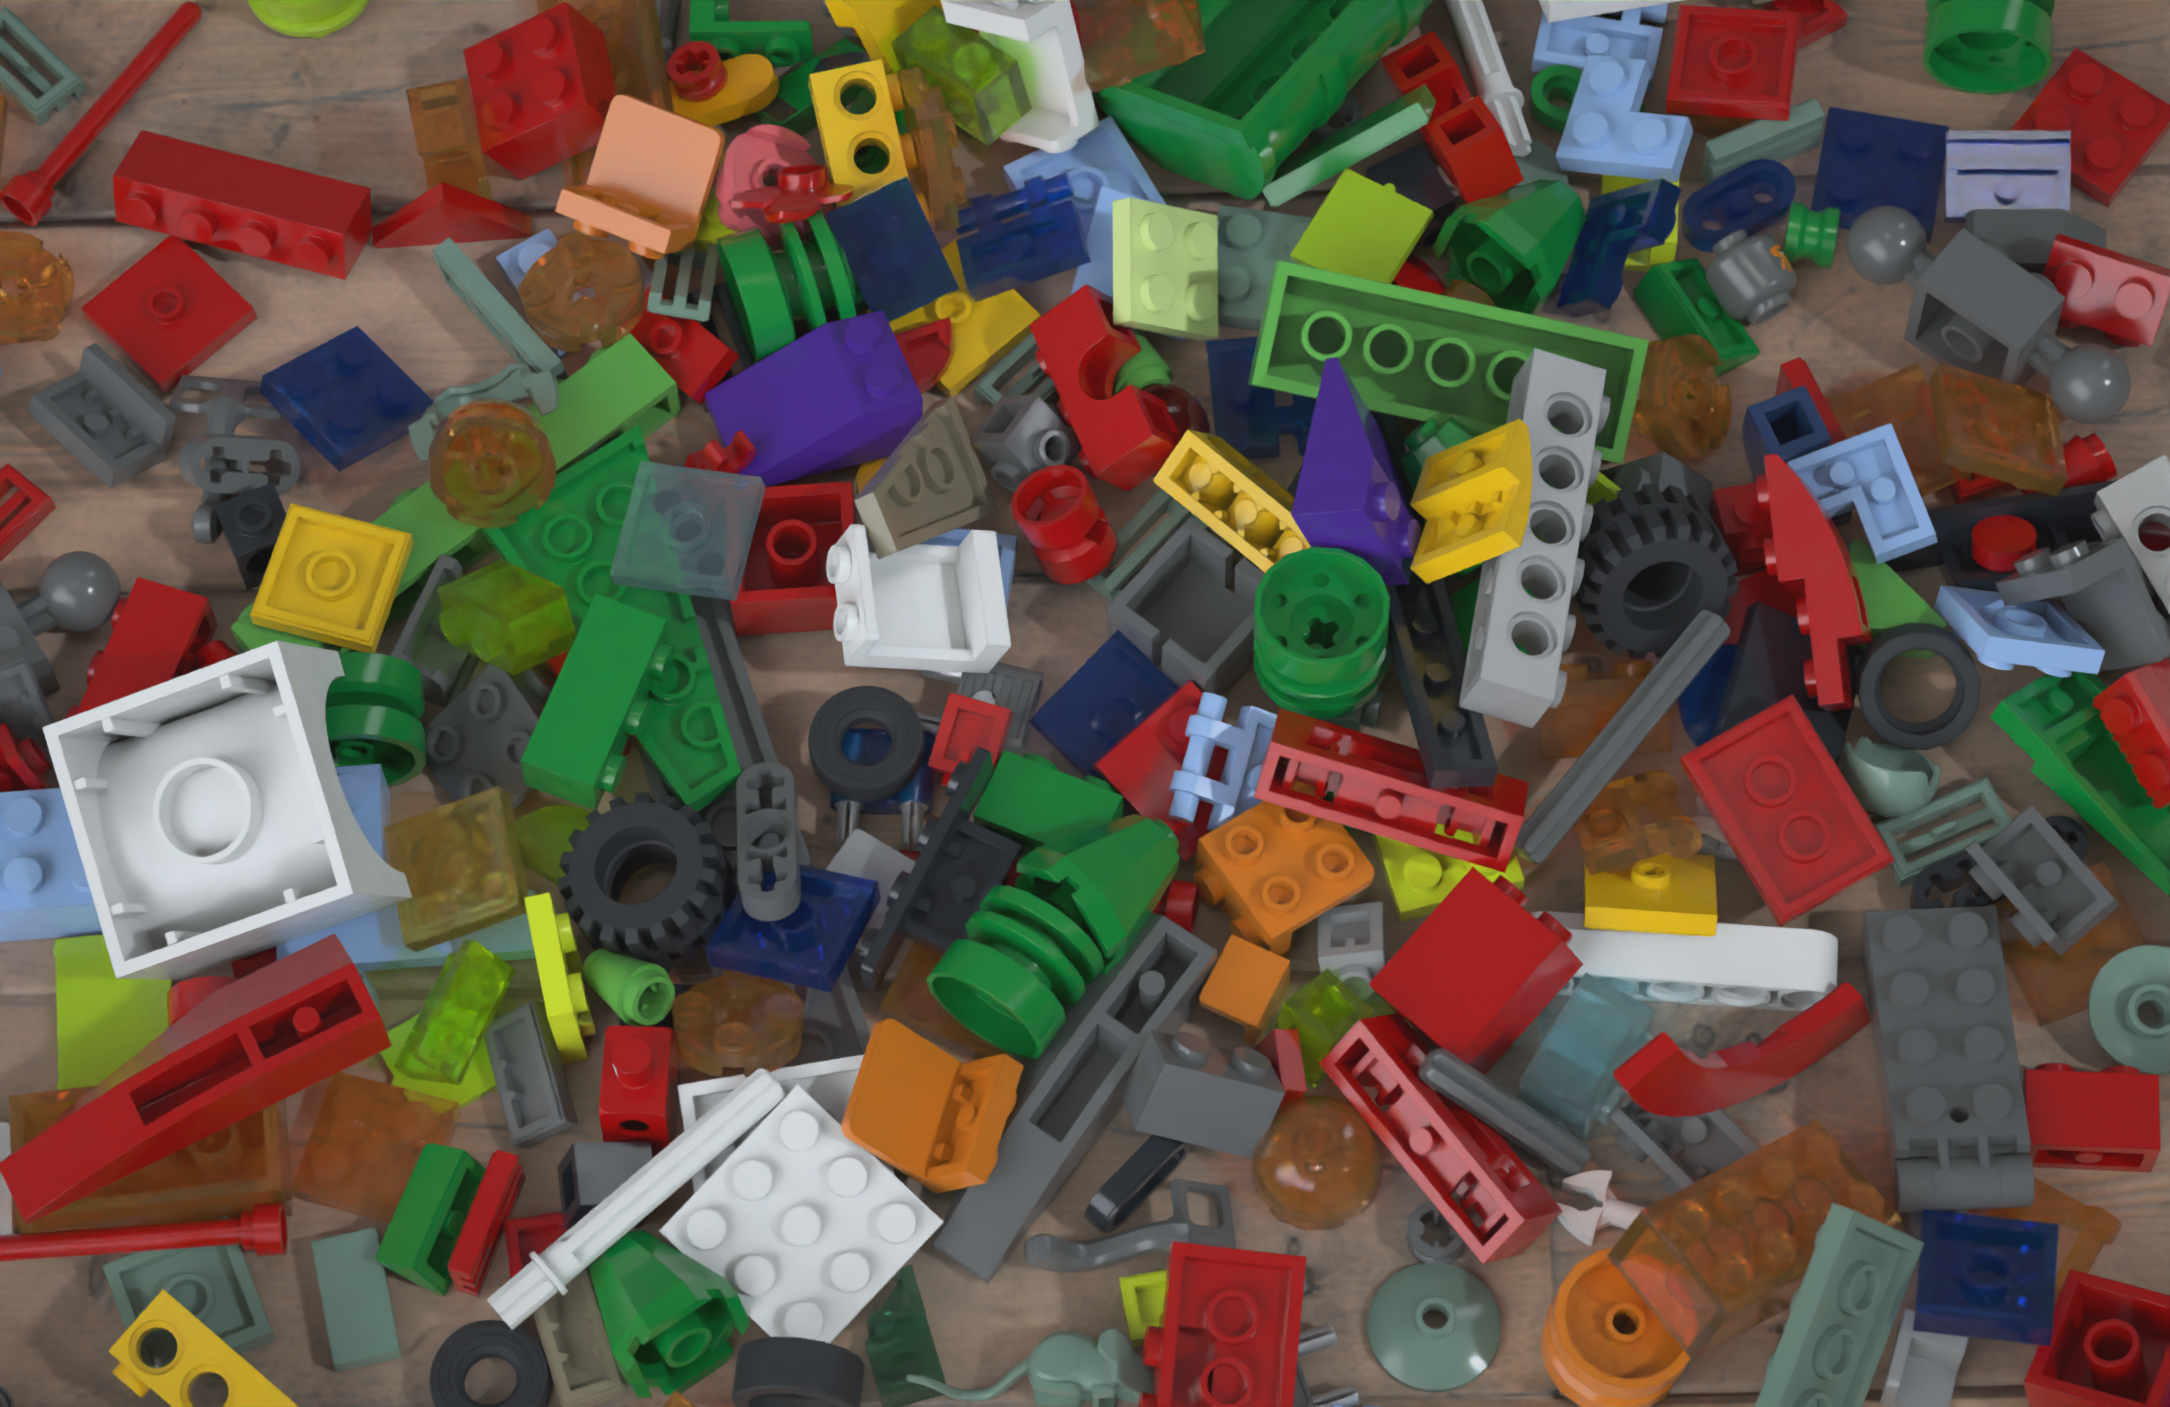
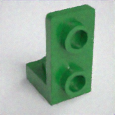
[689,0,814,67]

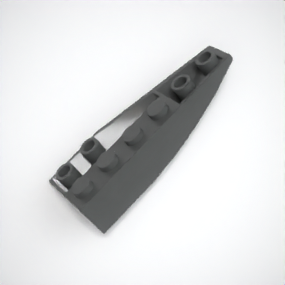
[934,913,1217,1284]

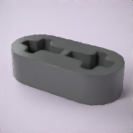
[179,433,301,495]

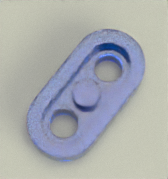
[1681,159,1796,253]

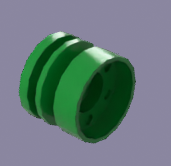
[1923,0,2055,95]
[717,209,856,363]
[1253,547,1390,719]
[926,885,1104,1059]

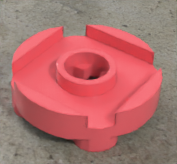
[713,124,833,246]

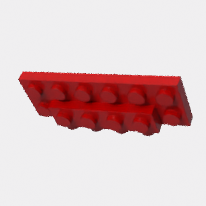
[1138,1241,1306,1407]

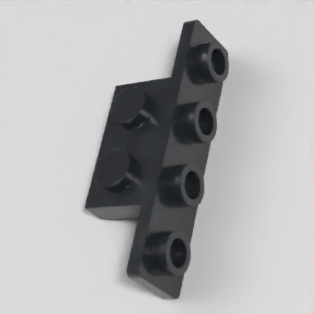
[1885,480,2117,592]
[856,746,1022,992]

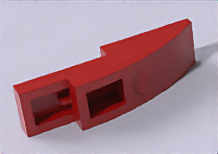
[1756,454,1873,712]

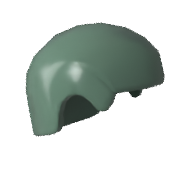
[1841,736,1940,818]

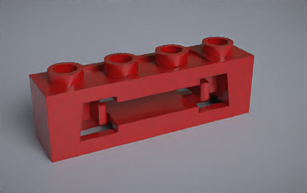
[1254,708,1529,873]
[1319,1013,1563,1264]

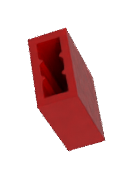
[1368,867,1583,1075]

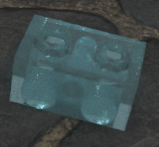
[1518,972,1656,1140]

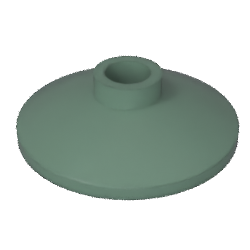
[2087,945,2170,1075]
[1367,1263,1501,1393]

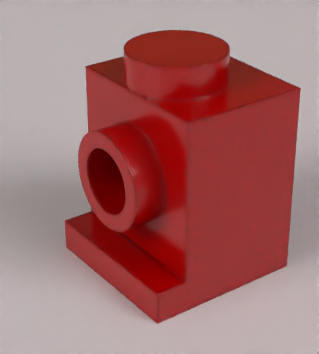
[1709,482,1773,577]

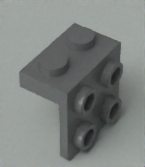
[1995,537,2170,672]
[424,658,556,834]

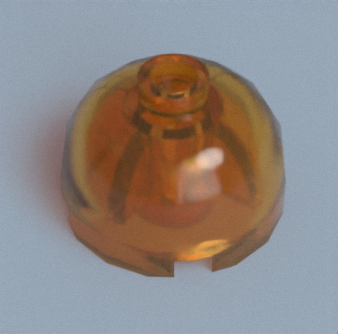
[428,398,556,528]
[1252,1095,1382,1231]

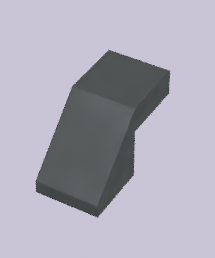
[1965,209,2106,274]

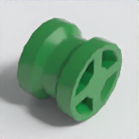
[1783,201,1841,269]

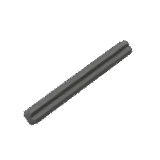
[1514,609,1730,865]

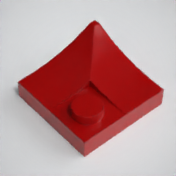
[1091,680,1229,862]

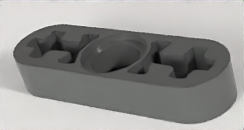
[736,762,801,921]

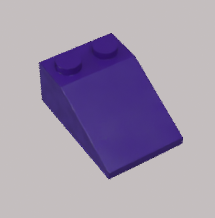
[705,310,923,489]
[1291,357,1422,586]

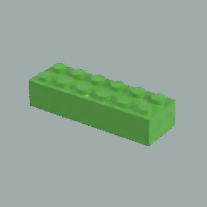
[1248,260,1649,464]

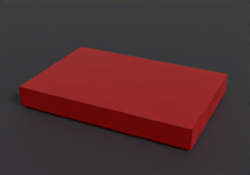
[1679,694,1895,927]

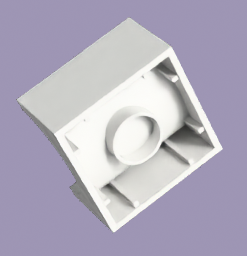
[42,641,412,980]

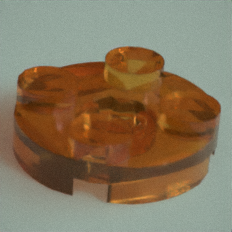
[0,231,75,343]
[518,232,646,352]
[1633,334,1732,462]
[672,964,805,1077]

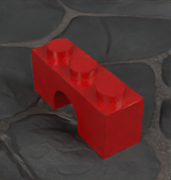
[1380,30,1524,204]
[1029,284,1181,492]

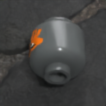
[1705,229,1797,326]

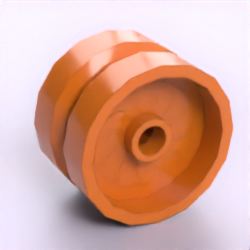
[1539,1246,1702,1407]

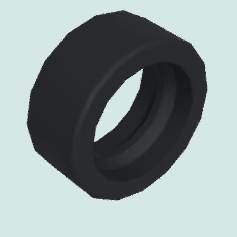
[1855,622,1981,750]
[731,1337,865,1407]

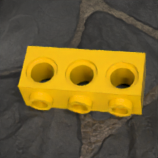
[809,59,931,259]
[1153,430,1311,573]
[108,1289,299,1407]

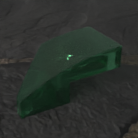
[864,1265,946,1407]

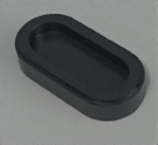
[1084,1135,1192,1234]

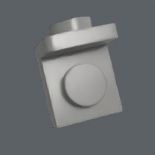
[1318,901,1387,1007]

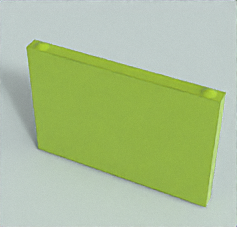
[53,934,173,1101]

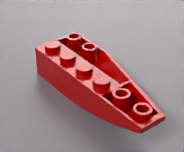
[0,933,392,1225]

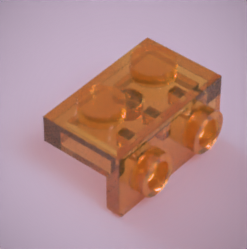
[1540,660,1672,759]

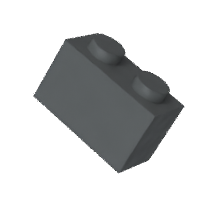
[1121,1029,1285,1160]

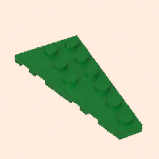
[480,424,742,812]

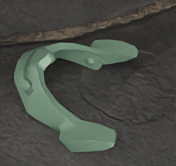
[408,363,560,462]

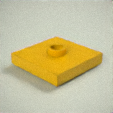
[867,236,1041,397]
[250,503,414,653]
[1583,847,1718,937]

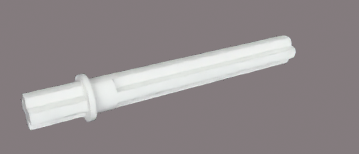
[1445,0,1532,158]
[487,1068,785,1330]

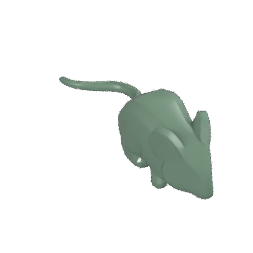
[906,1328,1154,1407]

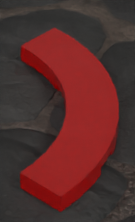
[1612,981,1871,1117]

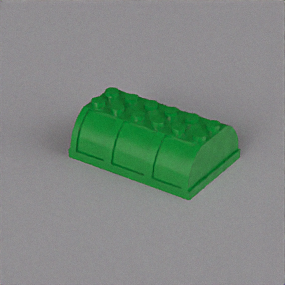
[1084,0,1434,200]

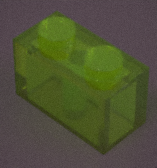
[891,5,1032,146]
[437,559,576,675]

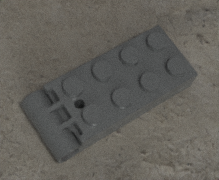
[1860,906,2035,1213]

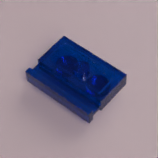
[1945,130,2071,223]
[824,175,959,322]

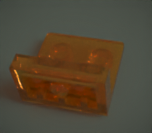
[1079,0,1205,92]

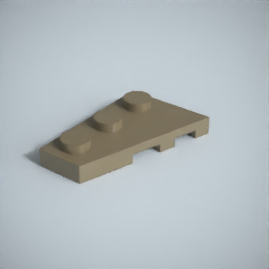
[854,395,999,560]

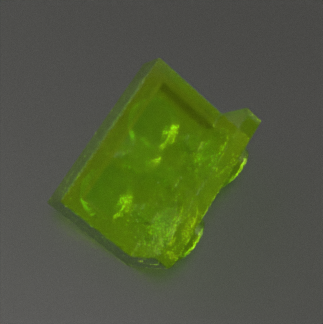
[394,940,516,1085]

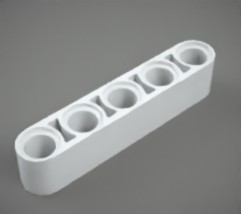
[1530,911,1838,1012]

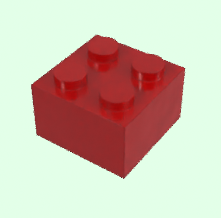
[463,1,616,180]
[726,481,857,636]
[2023,1269,2170,1407]

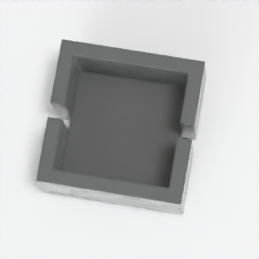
[1107,518,1265,696]

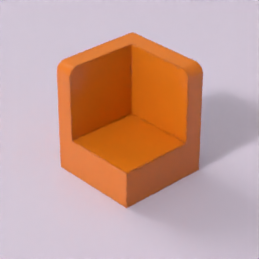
[1199,934,1291,1047]

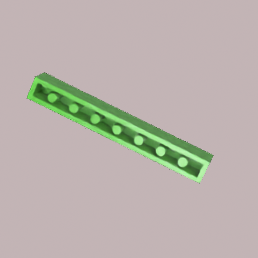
[230,333,682,654]

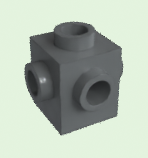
[970,395,1082,492]

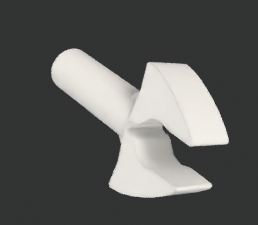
[1557,1170,1683,1246]

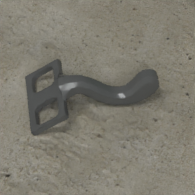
[170,375,293,544]
[1024,1179,1236,1272]

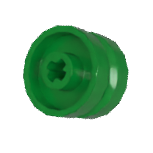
[325,652,426,788]

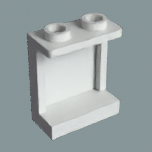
[941,0,1099,153]
[826,524,1011,673]

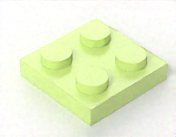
[1112,197,1219,341]

